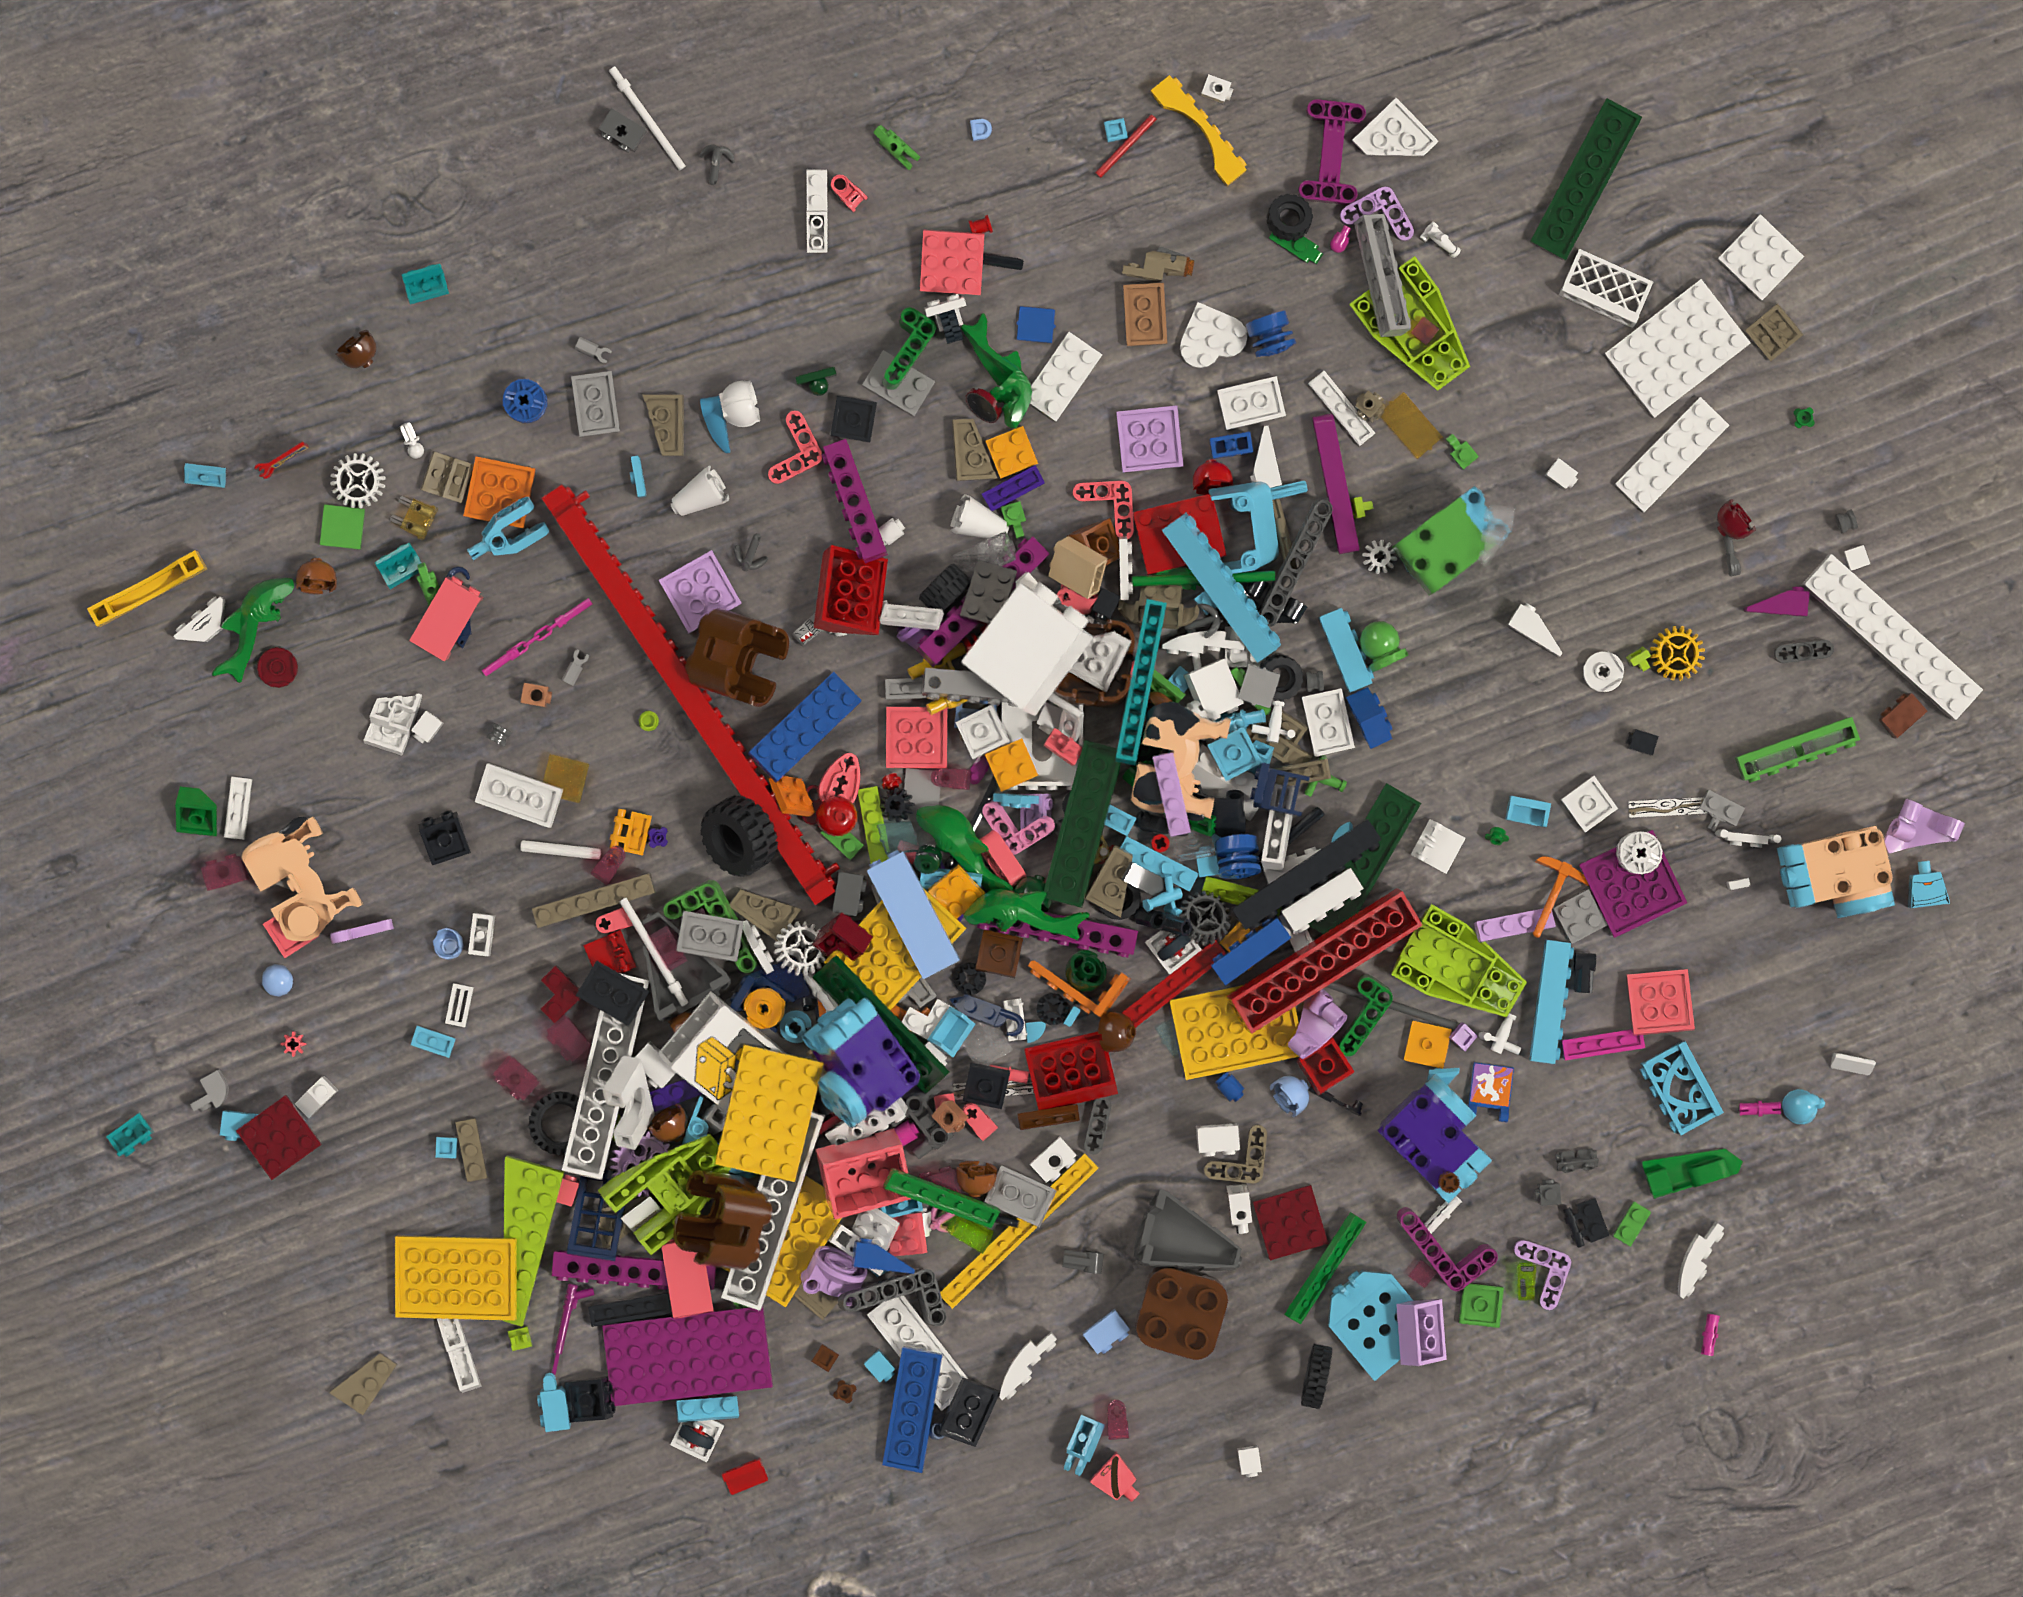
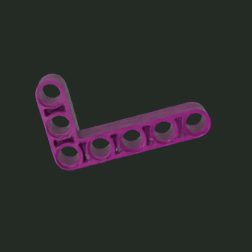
[1397,1207,1498,1291]

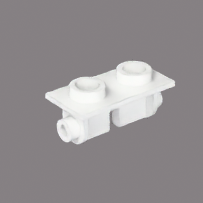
[1003,998,1028,1041]

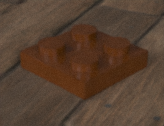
[975,930,1023,978]

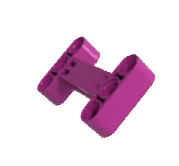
[1298,100,1366,205]

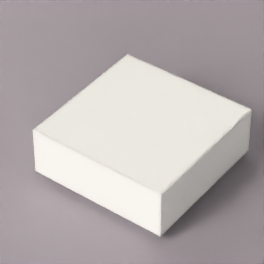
[1844,545,1870,571]
[1726,878,1750,890]

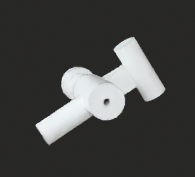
[1420,221,1461,258]
[1251,701,1295,743]
[1478,1013,1521,1055]

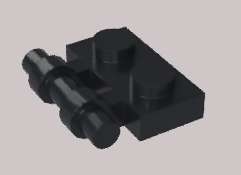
[1563,1197,1610,1248]

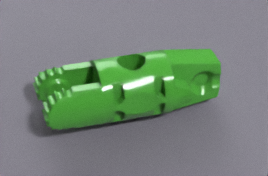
[873,125,920,170]
[416,562,440,606]

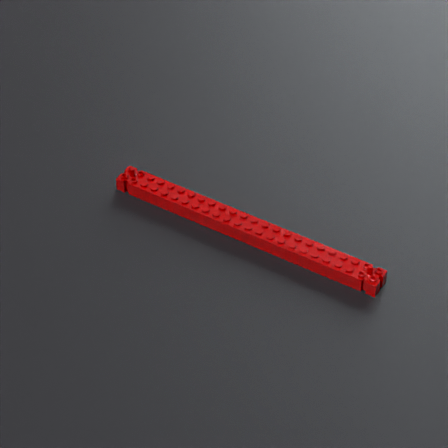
[542,485,840,905]

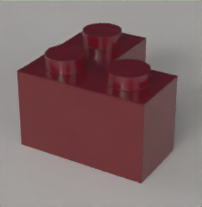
[812,912,873,962]
[541,965,580,1024]

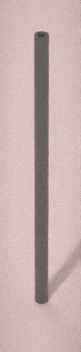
[1326,982,1457,1030]

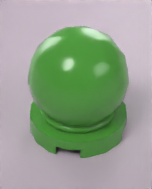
[1359,621,1409,673]

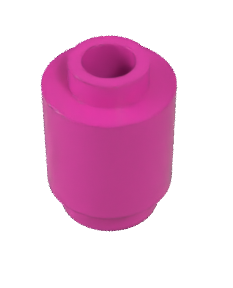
[894,1120,919,1146]

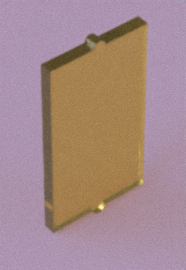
[1381,392,1443,459]

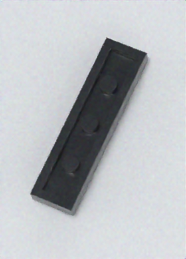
[588,1292,672,1327]

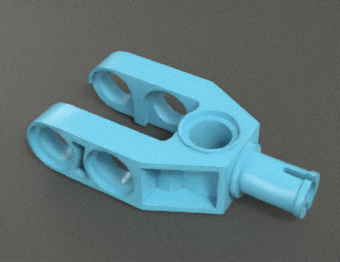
[467,497,549,560]

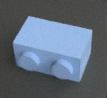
[1083,1309,1130,1354]

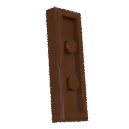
[1017,1104,1080,1130]

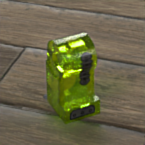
[1516,1262,1536,1301]

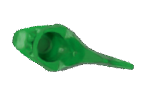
[961,313,1032,428]
[212,578,294,683]
[916,805,1013,892]
[964,889,1090,940]

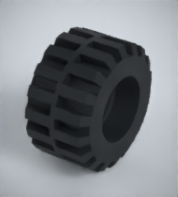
[919,563,971,612]

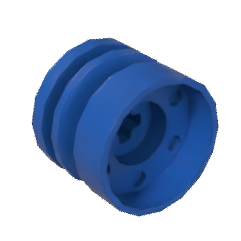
[1245,311,1296,357]
[503,379,548,423]
[1215,834,1261,879]

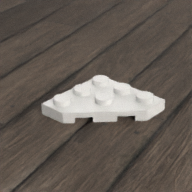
[1352,98,1438,156]
[1069,632,1131,692]

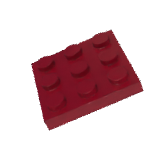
[236,1095,322,1180]
[1253,1185,1328,1261]

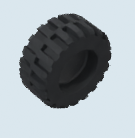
[700,796,778,877]

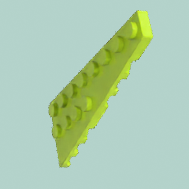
[503,1155,564,1327]

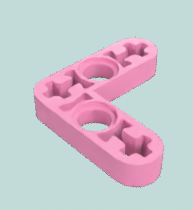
[982,801,1055,855]

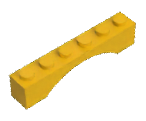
[1150,75,1247,187]
[87,551,207,627]

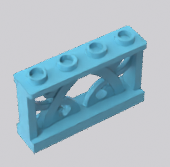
[1640,1040,1724,1136]

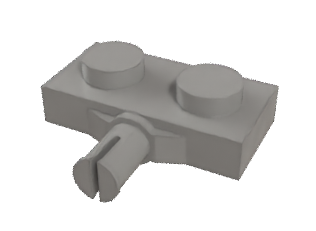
[1699,790,1745,832]
[899,977,937,1008]

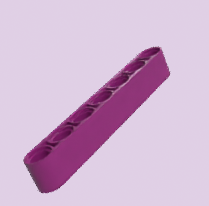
[1312,413,1359,555]

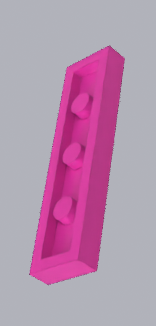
[1561,1029,1645,1060]

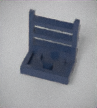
[1250,763,1310,817]
[730,971,796,1032]

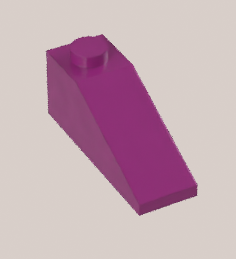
[1744,587,1809,617]

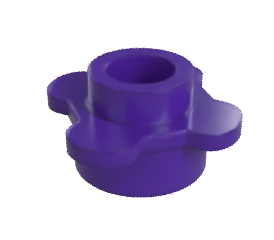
[648,827,668,848]

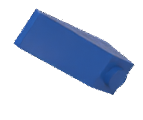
[851,1238,915,1274]

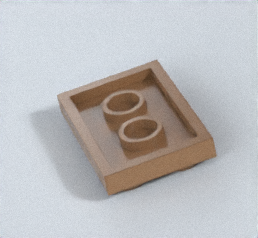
[1123,283,1167,346]

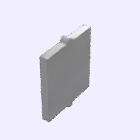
[1238,664,1281,708]

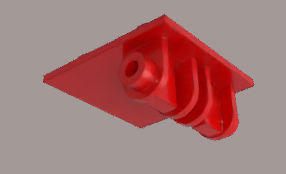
[583,930,636,974]

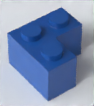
[1346,687,1393,749]

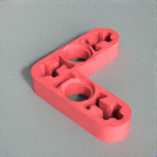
[768,411,823,484]
[1073,481,1134,539]

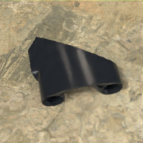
[1227,581,1308,626]
[1193,784,1246,838]

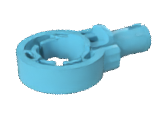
[1214,709,1266,733]

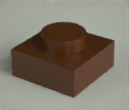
[811,1344,839,1372]

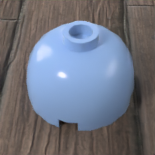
[1270,1075,1309,1117]

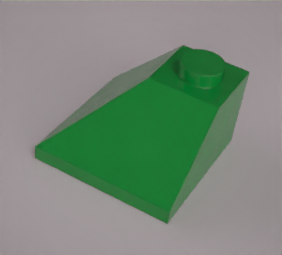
[175,786,217,837]

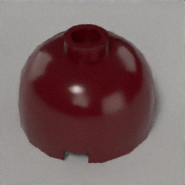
[1717,499,1756,540]

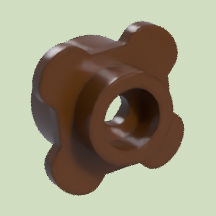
[833,1380,857,1404]

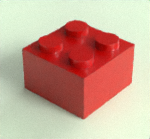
[1297,1038,1355,1096]

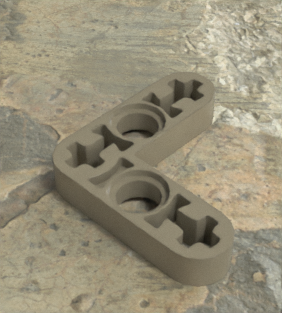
[1204,1124,1267,1184]

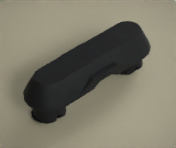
[1135,811,1192,836]

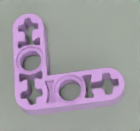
[1340,187,1414,241]
[330,919,394,944]
[1514,1240,1571,1310]

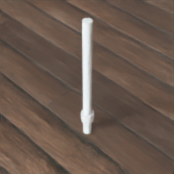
[609,67,686,171]
[619,898,689,1006]

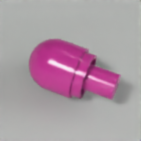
[1330,225,1351,253]

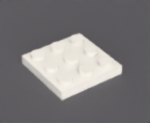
[1718,214,1804,301]

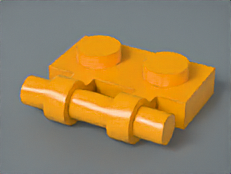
[609,808,652,856]

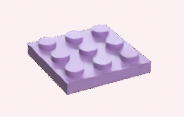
[1116,406,1183,473]
[659,550,742,633]

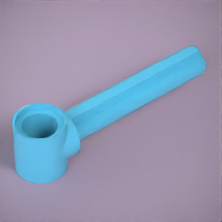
[1228,481,1308,512]

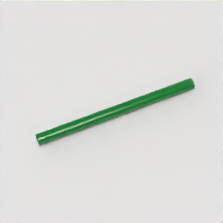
[1132,571,1275,587]

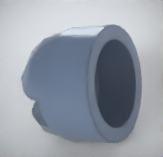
[929,1423,944,1440]

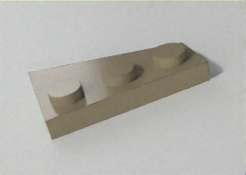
[643,395,684,456]
[952,419,997,481]
[1085,845,1133,917]
[730,889,802,941]
[594,1194,657,1248]
[329,1353,397,1415]

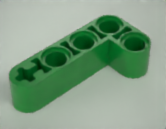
[882,307,936,390]
[1339,974,1393,1056]

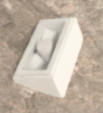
[1830,1053,1876,1075]

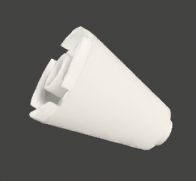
[671,466,729,516]
[950,494,1009,540]

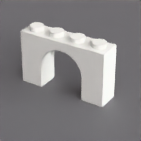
[603,1055,655,1150]

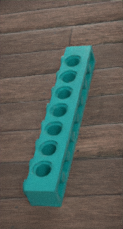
[1115,599,1167,765]

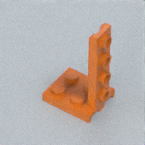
[1028,961,1131,1017]

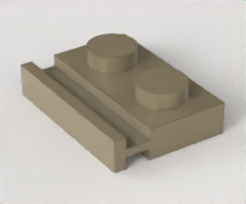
[794,1280,838,1320]

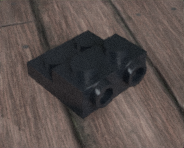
[418,810,471,866]
[565,1377,616,1423]

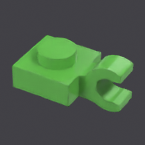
[1445,434,1479,470]
[1001,501,1026,539]

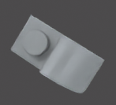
[190,1069,229,1112]

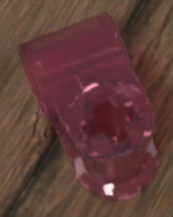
[931,768,971,790]
[590,846,626,886]
[1107,1400,1129,1440]

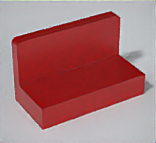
[722,1458,768,1495]

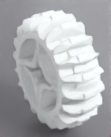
[330,453,386,508]
[774,921,826,976]

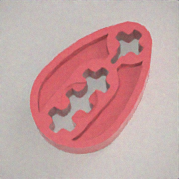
[818,753,860,803]

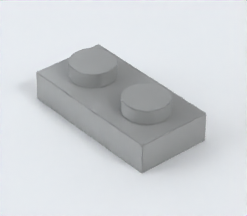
[885,678,927,700]

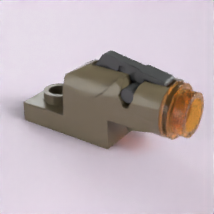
[1122,247,1194,282]

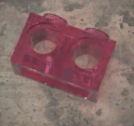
[650,926,688,971]

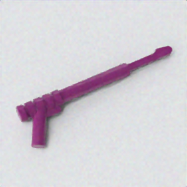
[550,1283,595,1375]

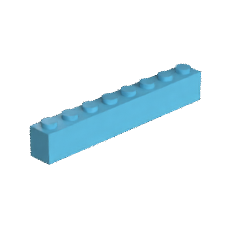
[1162,513,1282,663]

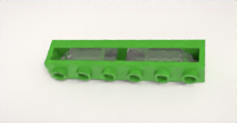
[1735,717,1860,783]

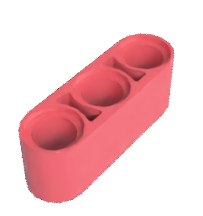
[979,830,1026,887]

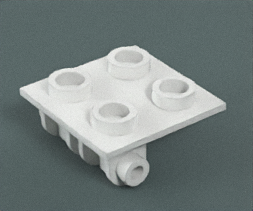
[1411,819,1465,874]

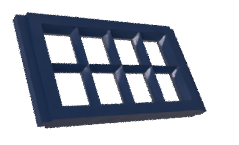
[567,1170,626,1262]

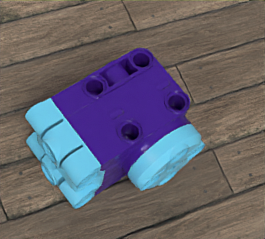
[802,998,920,1128]
[1377,1073,1492,1203]

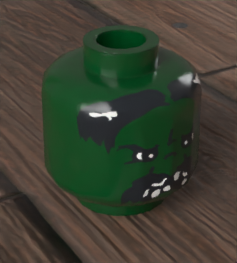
[914,844,942,874]

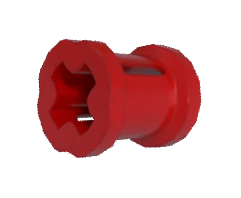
[968,215,993,233]
[1151,834,1170,852]

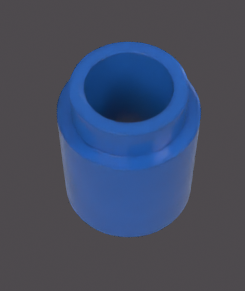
[1215,1072,1245,1102]

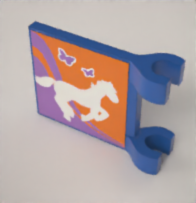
[1468,1062,1514,1123]

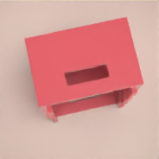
[815,1128,911,1219]

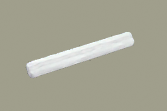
[520,840,601,859]

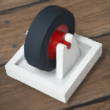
[1145,930,1202,974]
[670,1420,725,1462]

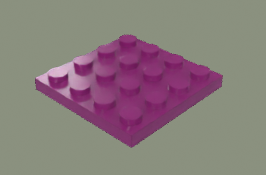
[1579,830,1687,938]

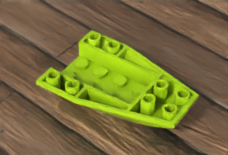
[1349,256,1470,391]
[1391,904,1527,1017]

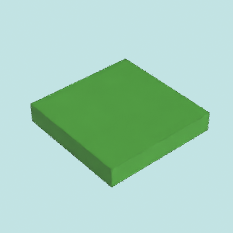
[320,505,365,550]
[1459,1283,1504,1328]

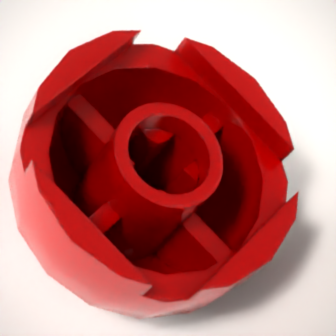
[1193,459,1234,495]
[816,796,857,836]

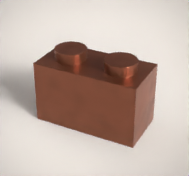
[1878,693,1928,738]

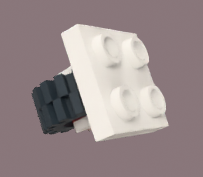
[924,294,966,344]

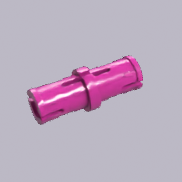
[1739,1101,1781,1117]
[1700,1313,1720,1356]

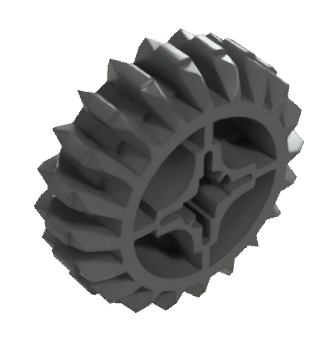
[1178,891,1232,946]

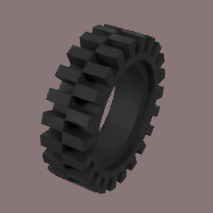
[528,1091,579,1155]
[1301,1344,1332,1409]

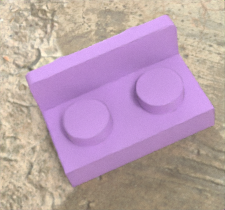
[1020,794,1053,835]

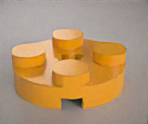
[744,988,785,1029]

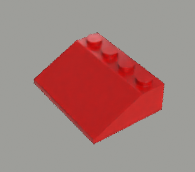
[1133,494,1227,575]
[813,545,888,635]
[1024,1031,1118,1110]

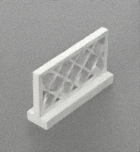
[1559,249,1653,328]

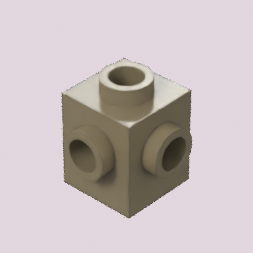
[1355,390,1385,423]

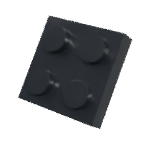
[830,395,877,443]
[962,1062,1010,1109]

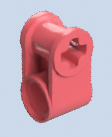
[831,175,868,212]
[1057,584,1098,615]
[596,907,633,934]
[962,1103,998,1141]

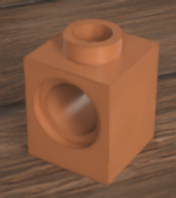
[520,683,552,707]
[932,1100,969,1133]

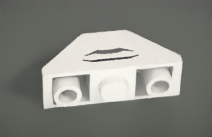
[174,596,225,642]

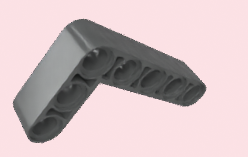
[837,1268,947,1326]

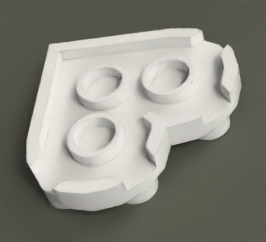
[1180,302,1247,368]

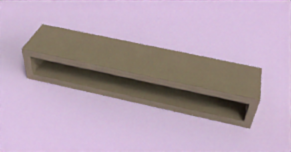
[532,873,656,928]

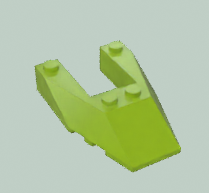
[598,1134,731,1255]

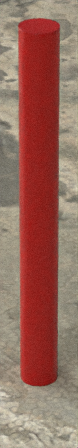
[1095,114,1157,178]

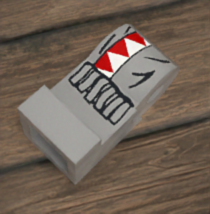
[792,613,823,647]

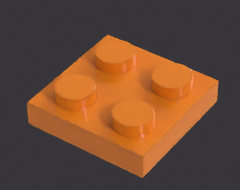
[768,776,815,817]

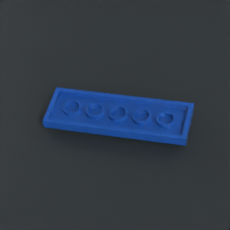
[748,672,862,783]
[882,1346,943,1473]

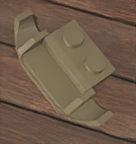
[1118,585,1199,629]
[1246,706,1314,765]

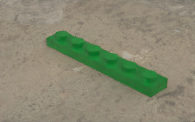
[883,1168,1000,1228]
[1284,1212,1367,1324]

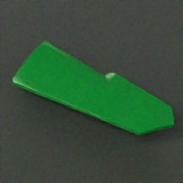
[1642,1149,1743,1199]

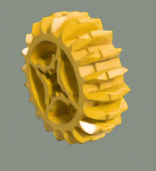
[1650,626,1705,681]

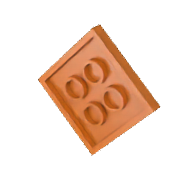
[463,456,536,529]

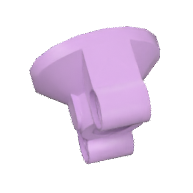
[800,1246,867,1306]

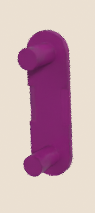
[967,746,1001,784]

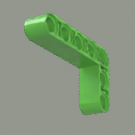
[664,880,759,973]

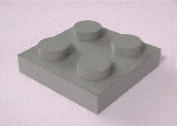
[1552,889,1608,944]

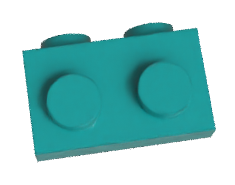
[402,264,449,305]
[375,543,422,589]
[106,1113,154,1157]

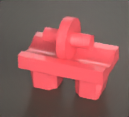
[1043,728,1083,766]

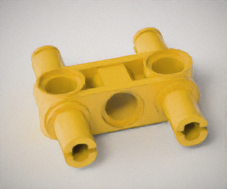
[907,642,968,715]

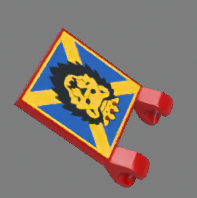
[255,442,310,479]

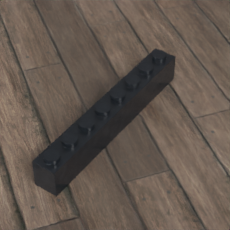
[1231,819,1382,931]

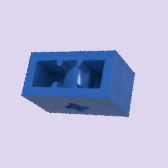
[1209,432,1253,459]

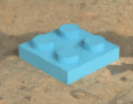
[1208,726,1263,781]

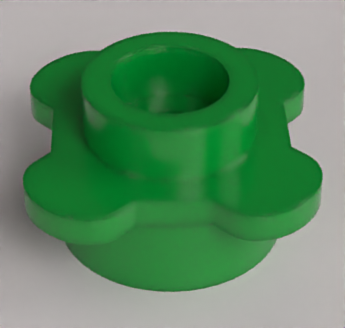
[1794,407,1815,428]
[1485,827,1509,845]

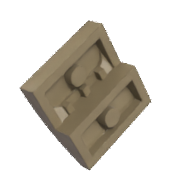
[1745,303,1804,361]
[420,451,474,503]

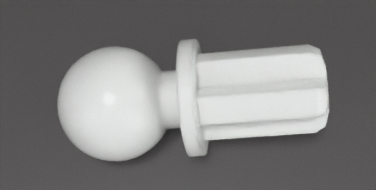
[400,422,424,459]

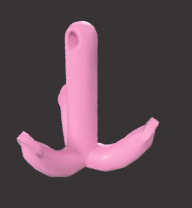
[930,1207,958,1233]

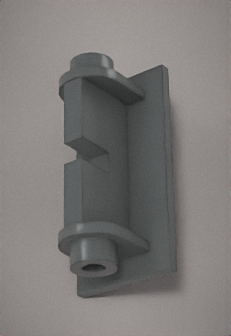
[1556,1148,1599,1173]

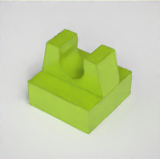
[1350,497,1374,519]
[1626,647,1651,672]
[508,1326,533,1351]

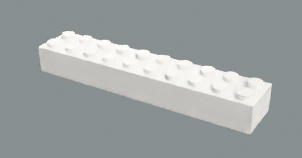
[1801,554,1983,720]
[562,974,649,1180]
[721,1111,825,1310]

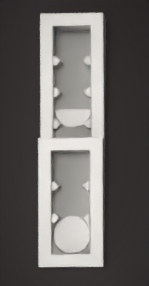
[437,1319,482,1393]

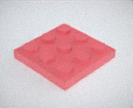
[920,230,985,295]
[886,707,947,768]
[1626,969,1695,1036]

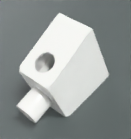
[1226,1183,1252,1234]

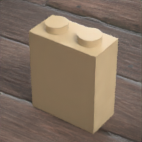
[1049,536,1107,599]

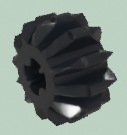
[880,788,915,823]

